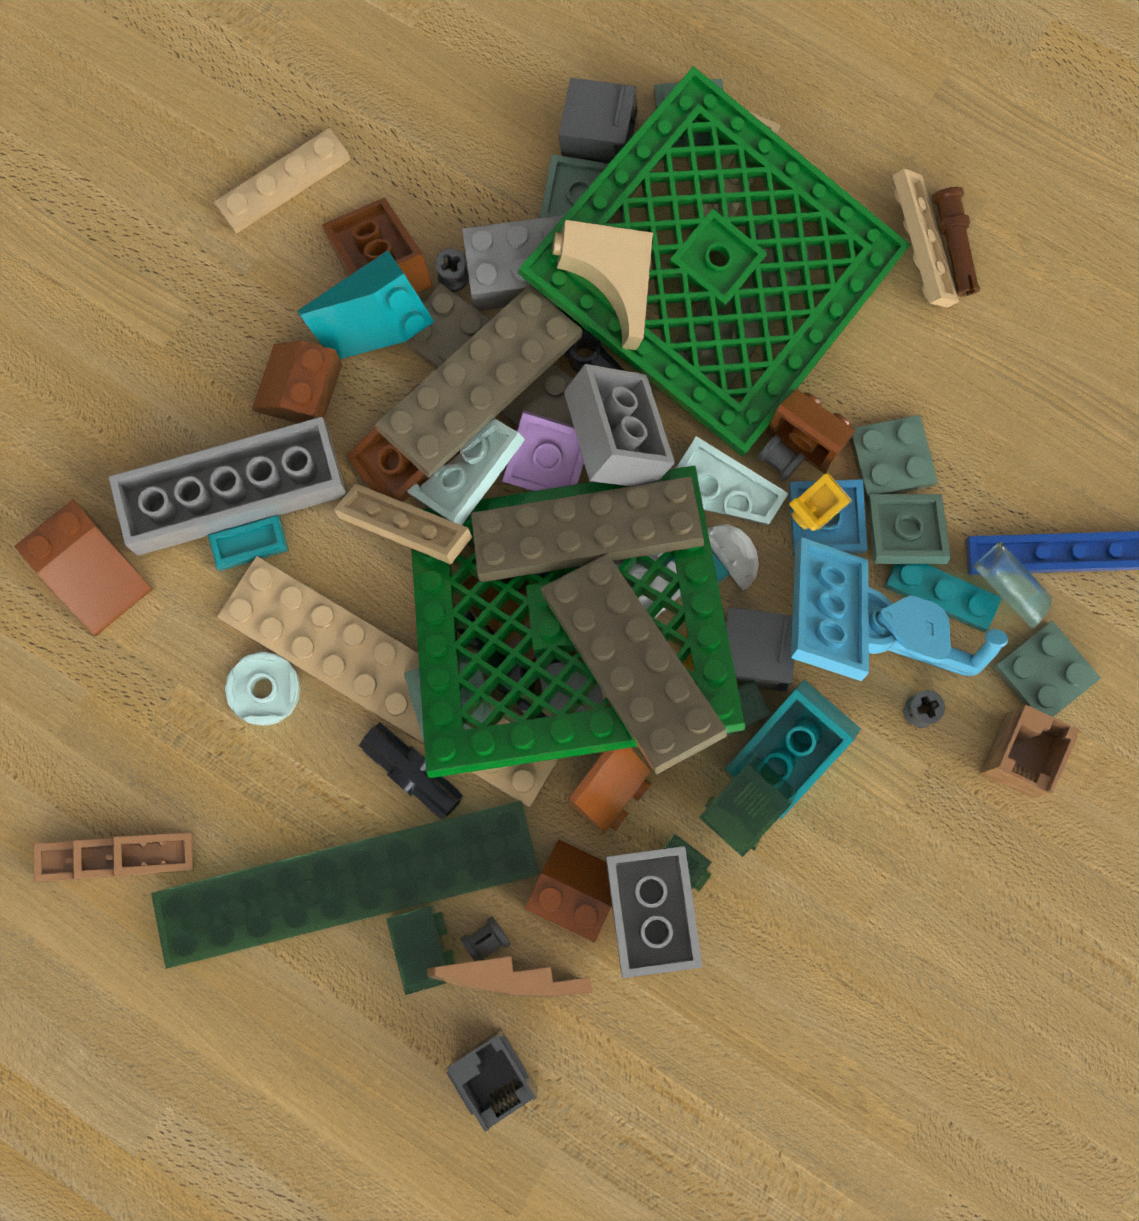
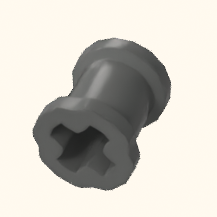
[435,248,469,292]
[757,434,805,481]
[903,690,945,728]
[460,916,511,961]

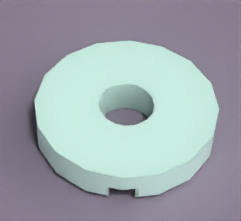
[225,651,301,726]

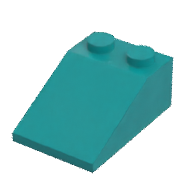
[297,251,434,359]
[725,679,861,819]

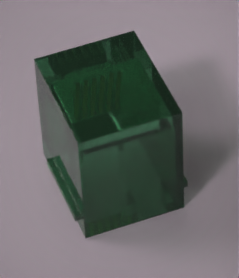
[699,754,797,857]

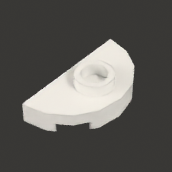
[708,524,759,591]

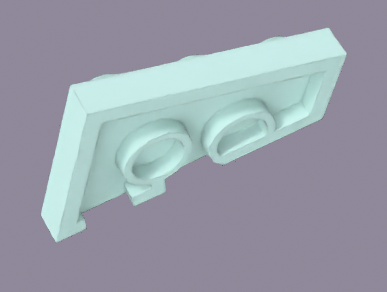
[676,436,789,526]

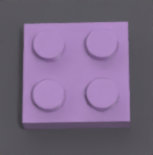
[502,410,584,491]

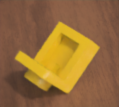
[789,473,853,531]

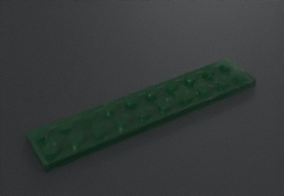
[151,800,540,969]

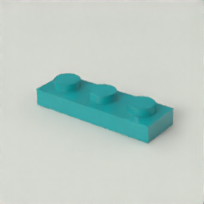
[884,564,1002,633]

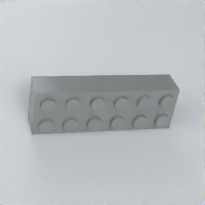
[109,417,347,556]

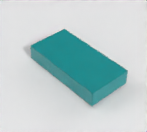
[208,515,289,571]

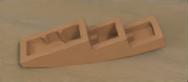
[33,832,193,883]
[426,956,592,997]

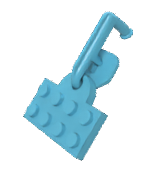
[791,537,1008,681]

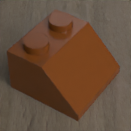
[252,340,342,423]
[767,389,856,474]
[525,839,612,942]

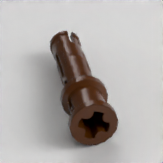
[932,187,980,297]

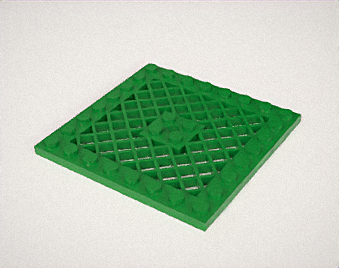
[518,66,911,457]
[411,465,745,778]

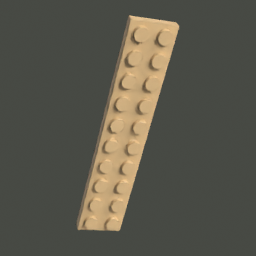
[217,556,560,808]

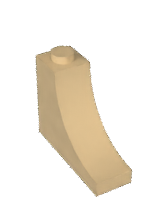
[552,220,653,350]

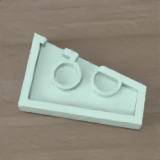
[407,418,525,525]

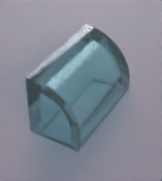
[973,541,1052,629]

